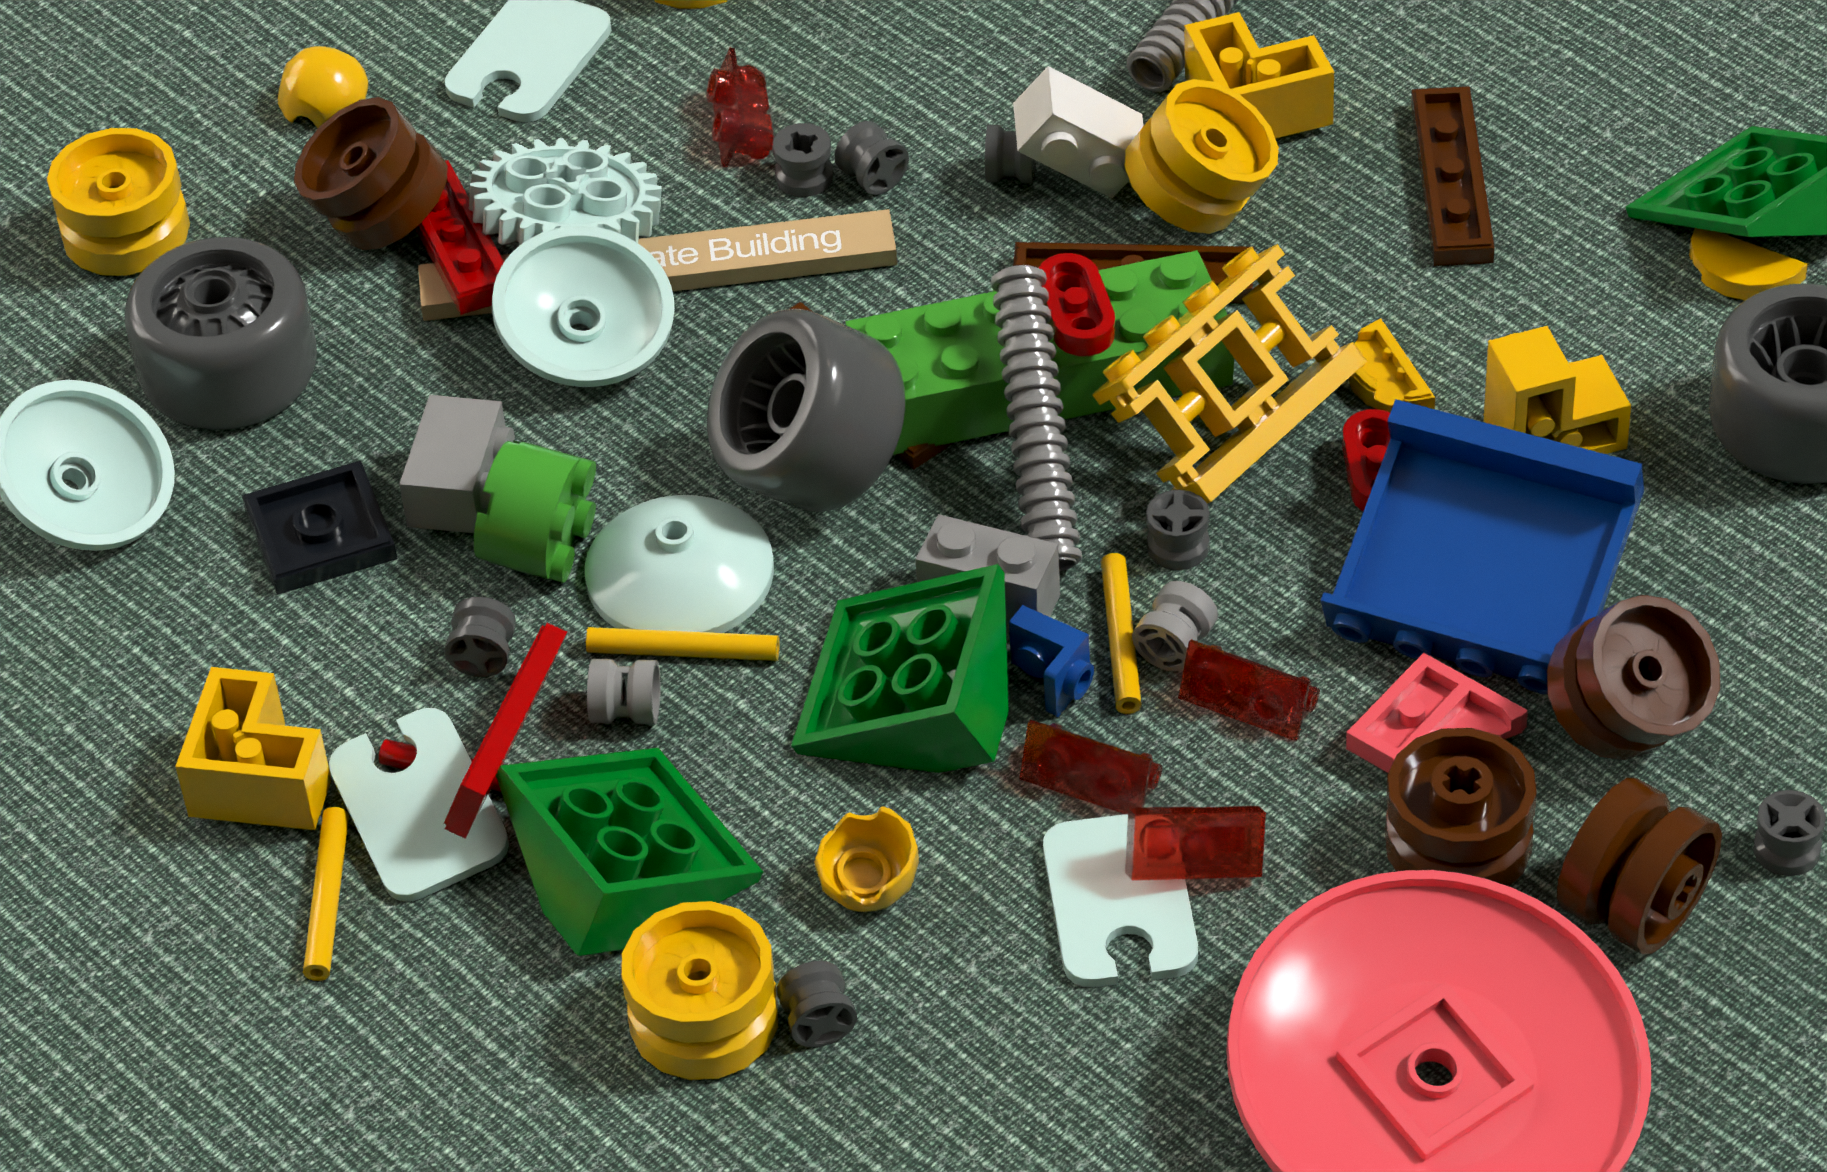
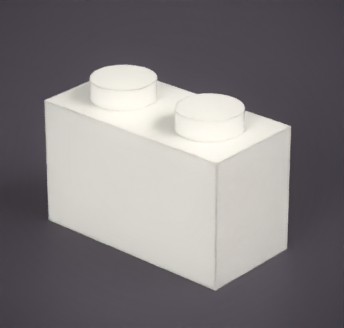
[1013,66,1144,198]

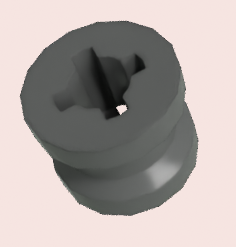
[834,121,909,195]
[772,123,833,197]
[985,124,1036,184]
[1146,489,1210,570]
[444,597,516,677]
[1753,790,1826,876]
[777,961,857,1047]

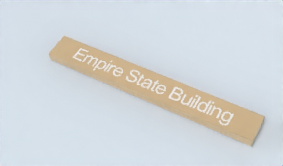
[418,209,897,321]

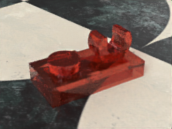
[1125,806,1266,881]

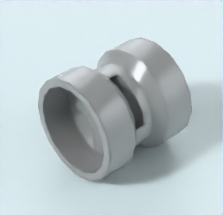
[1132,581,1218,671]
[587,659,661,725]

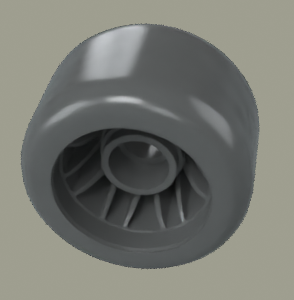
[124,237,317,430]
[1709,283,1827,484]
[707,309,905,512]

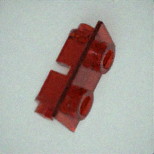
[706,47,774,167]
[1178,639,1320,741]
[1019,719,1162,814]

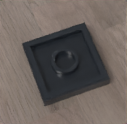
[242,460,397,595]

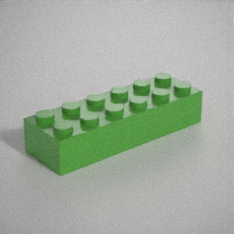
[845,250,1234,455]

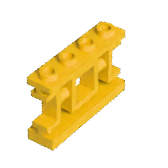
[1092,244,1367,504]

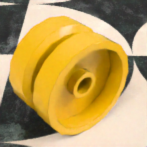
[1124,79,1279,234]
[47,128,190,276]
[621,901,778,1080]

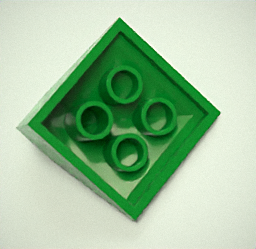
[1625,126,1827,237]
[791,564,1009,773]
[496,748,763,956]

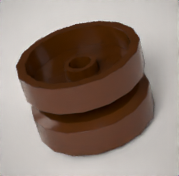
[294,97,448,251]
[1547,595,1720,760]
[1385,728,1537,886]
[1557,778,1722,954]

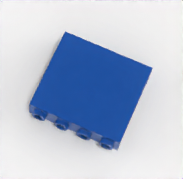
[1321,399,1644,695]

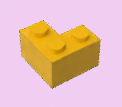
[1184,12,1334,138]
[1483,326,1631,454]
[175,667,332,830]

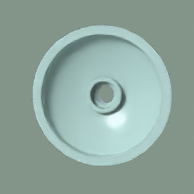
[492,226,674,387]
[0,380,175,551]
[585,495,774,633]

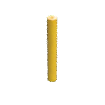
[1101,553,1142,714]
[586,627,780,661]
[303,807,349,981]

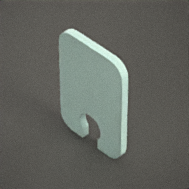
[445,0,612,122]
[329,708,509,902]
[1043,812,1198,987]

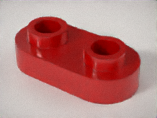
[1039,253,1115,357]
[1342,409,1391,512]

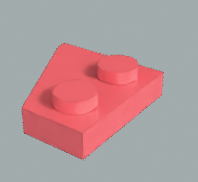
[1346,653,1528,773]

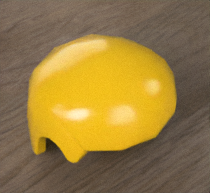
[278,46,368,128]
[814,807,919,912]

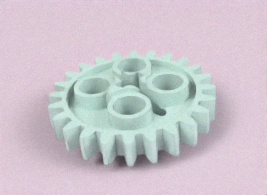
[469,138,662,246]

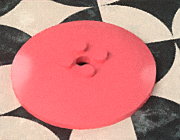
[1226,870,1651,1172]

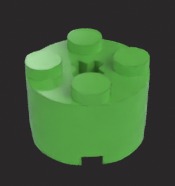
[474,440,596,583]

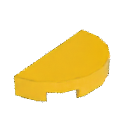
[1689,228,1807,300]
[1348,318,1435,413]

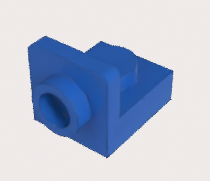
[1009,605,1094,717]

